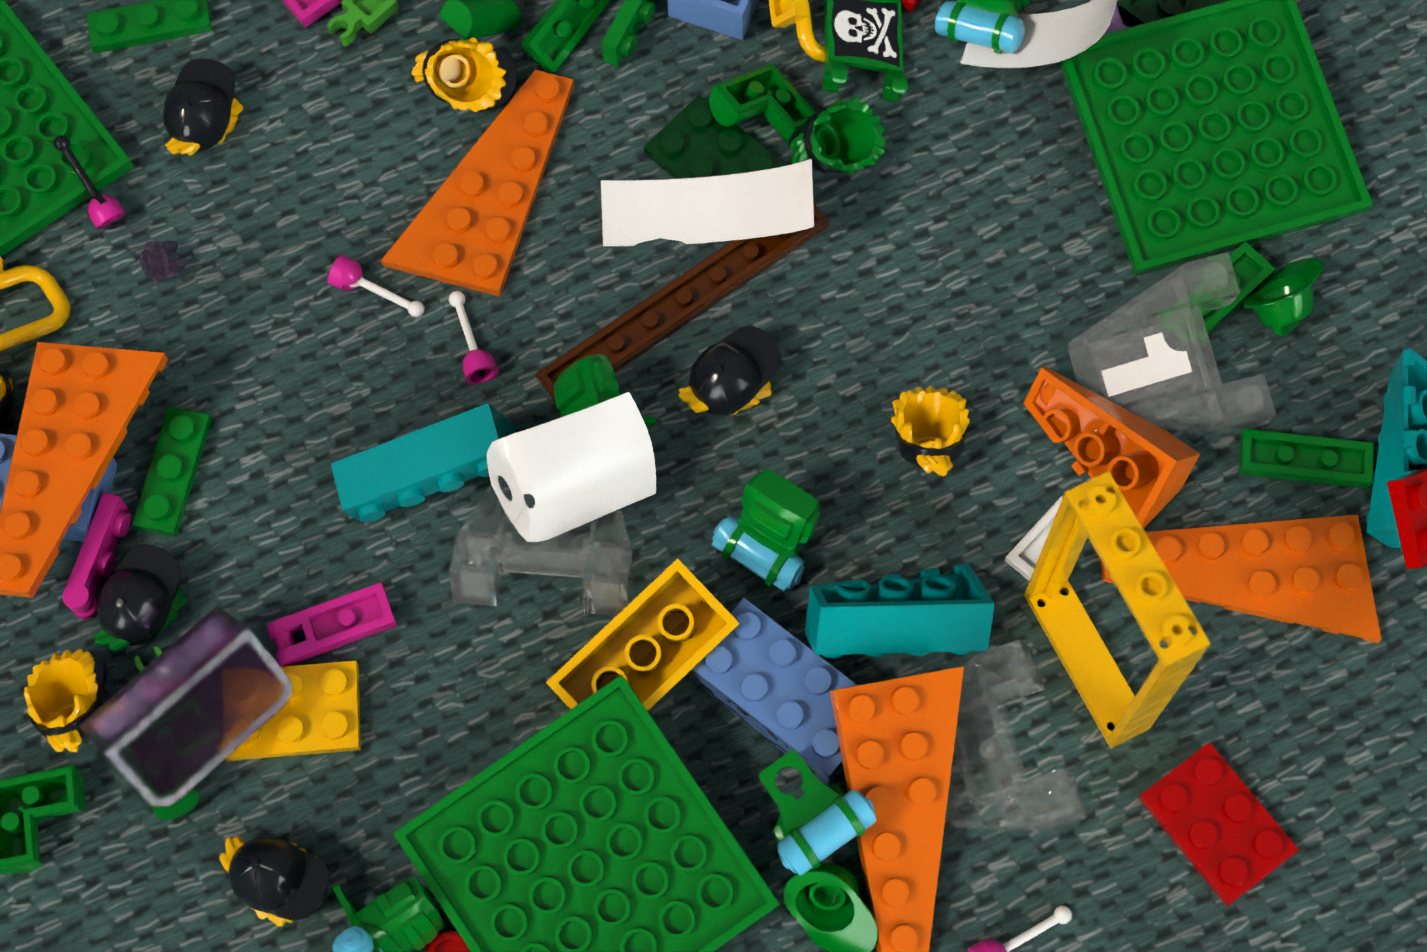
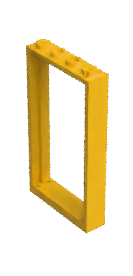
[1024,471,1211,749]

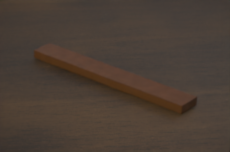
[535,203,829,402]

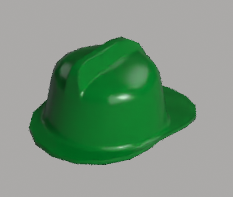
[1243,258,1324,337]
[783,861,878,952]

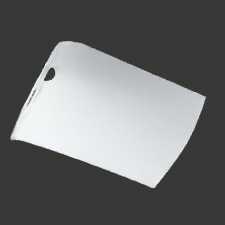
[487,392,656,542]

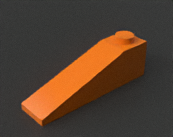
[1023,367,1200,530]

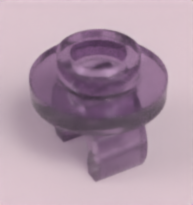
[140,240,187,282]

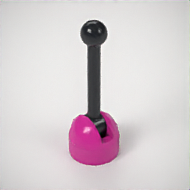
[54,135,126,230]

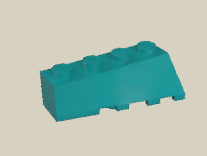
[1366,349,1427,548]
[331,403,517,522]
[805,563,995,658]

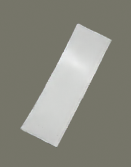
[961,0,1117,68]
[601,159,814,246]

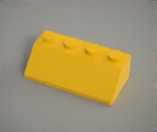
[546,558,740,711]

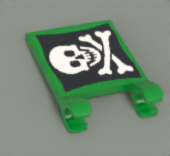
[822,0,908,102]

